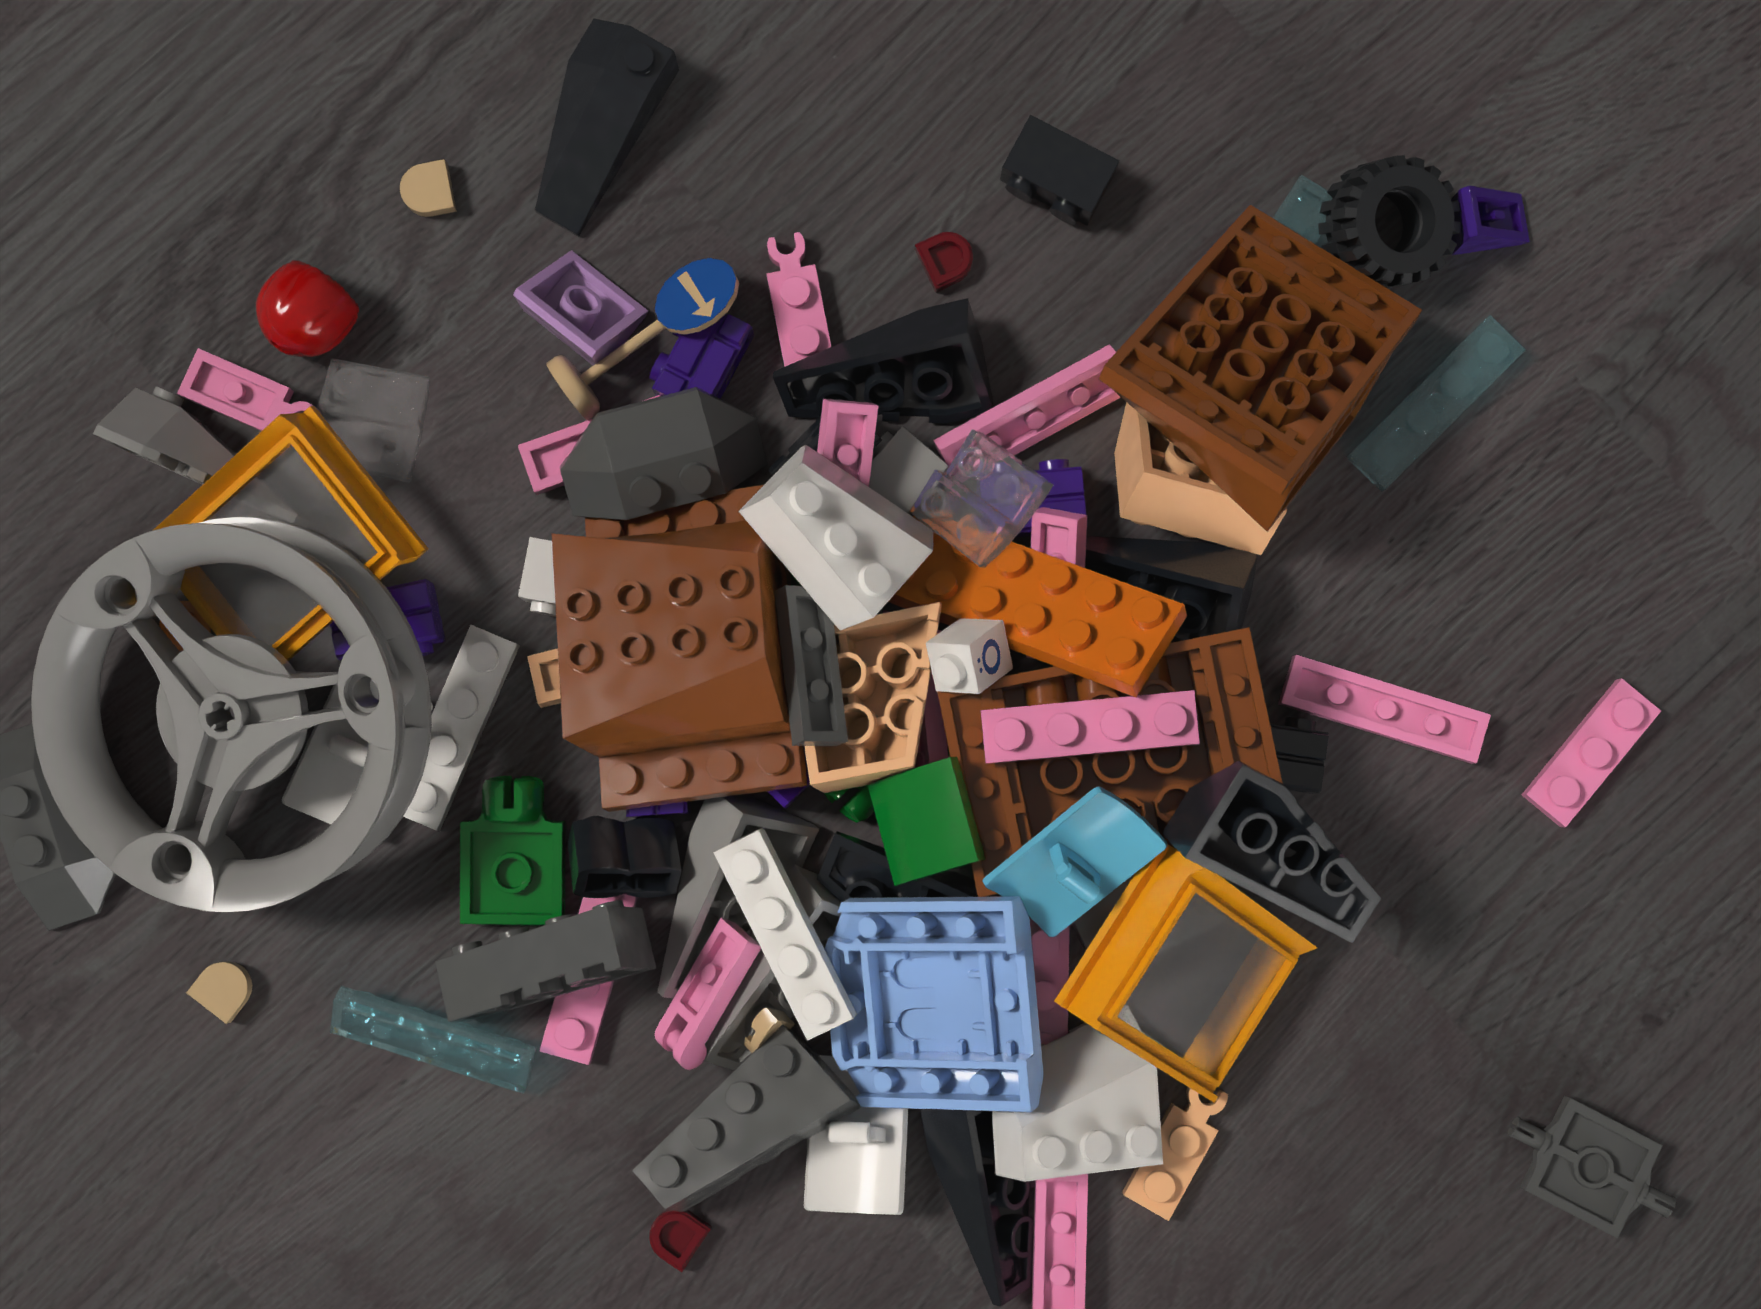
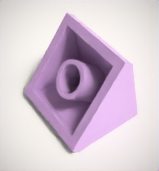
[513,250,648,365]

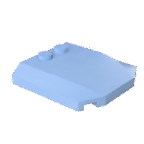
[825,896,1044,1112]

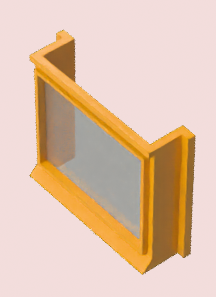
[152,406,429,661]
[1054,844,1317,1103]

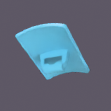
[982,786,1168,937]

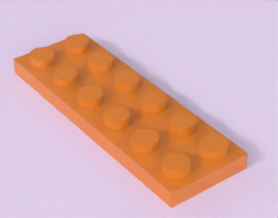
[888,508,1187,697]

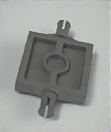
[1508,1096,1676,1239]

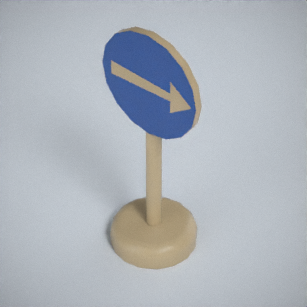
[546,258,739,421]

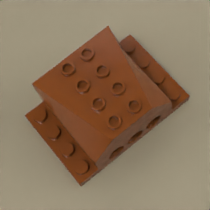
[1099,205,1422,532]
[552,484,807,812]
[937,627,1283,897]

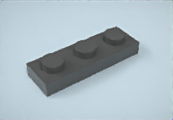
[774,585,848,746]

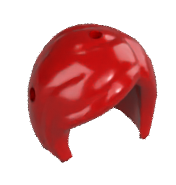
[256,260,359,357]

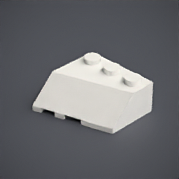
[738,445,933,631]
[992,1005,1163,1182]

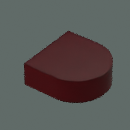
[915,232,973,293]
[649,1210,712,1273]

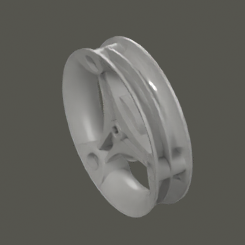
[31,517,432,912]

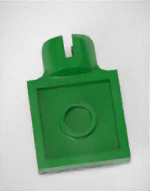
[460,776,565,925]

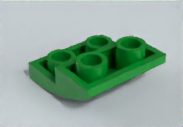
[867,757,986,886]

